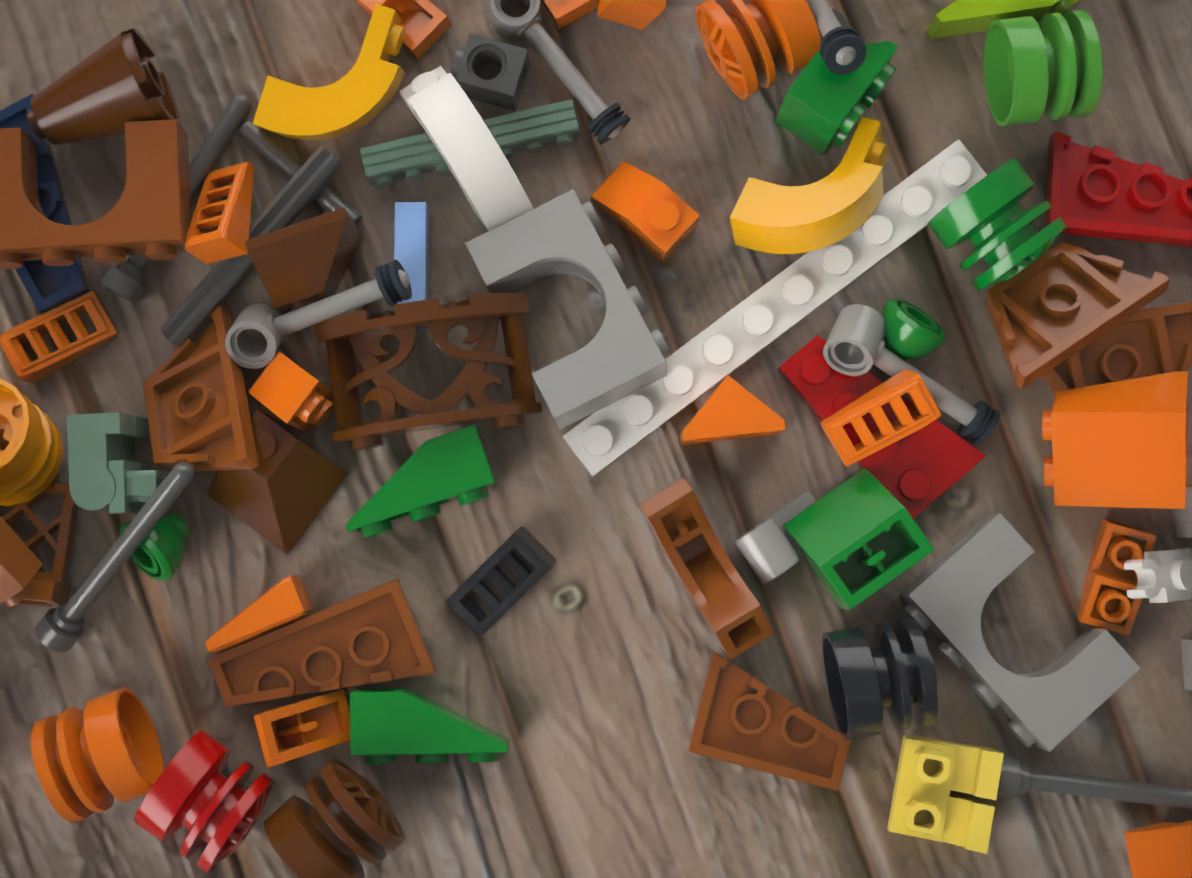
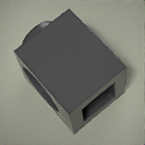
[451,33,530,111]

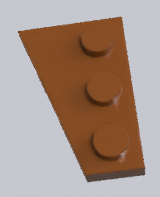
[687,650,851,791]

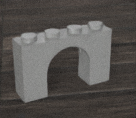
[465,189,671,430]
[899,513,1141,752]

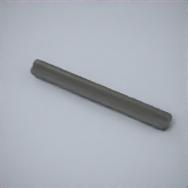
[161,146,342,346]

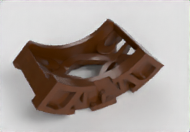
[315,292,542,450]

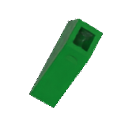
[345,424,497,539]
[350,688,510,765]

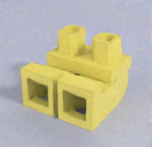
[887,735,1004,854]

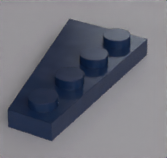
[0,93,89,314]

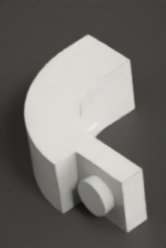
[399,66,534,231]

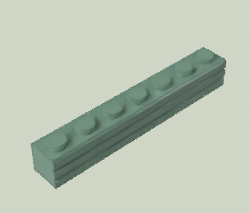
[359,99,580,187]

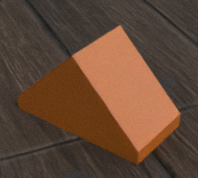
[680,375,786,445]
[254,689,350,767]

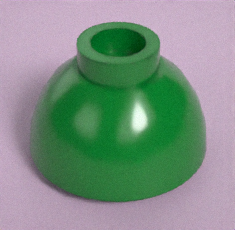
[881,298,946,361]
[120,513,191,581]

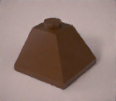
[245,208,363,315]
[207,409,349,555]

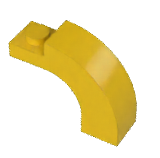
[253,4,405,141]
[730,117,888,254]

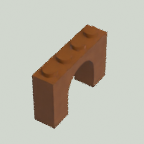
[0,119,191,269]

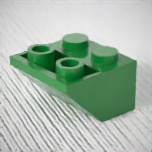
[775,41,899,155]
[782,468,935,610]

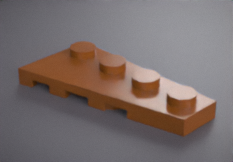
[207,579,437,707]

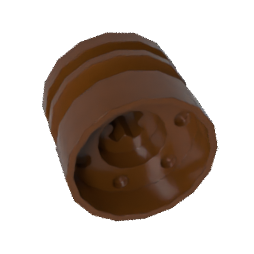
[264,758,406,878]

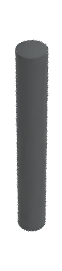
[238,120,362,225]

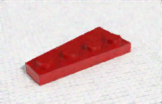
[1044,131,1192,247]
[777,335,987,518]

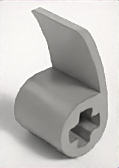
[734,492,816,584]

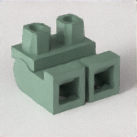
[67,412,176,514]

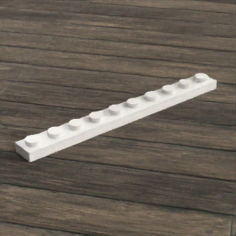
[563,139,987,477]

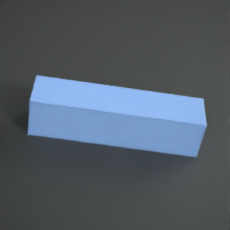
[394,202,429,331]

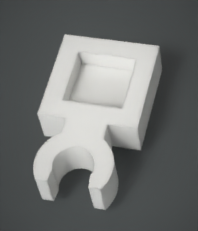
[1124,548,1192,603]

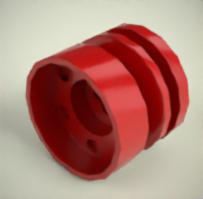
[134,730,275,874]

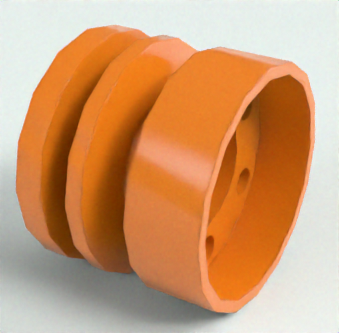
[695,0,821,100]
[31,686,165,823]

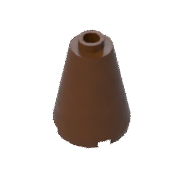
[27,28,178,145]

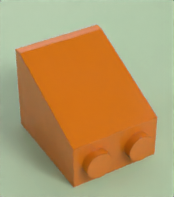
[1042,371,1188,509]

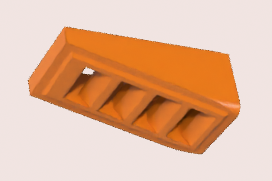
[185,161,254,264]
[0,291,120,384]
[820,368,942,467]
[204,575,314,653]

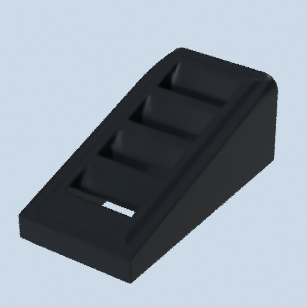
[446,526,556,636]

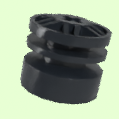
[822,617,938,740]

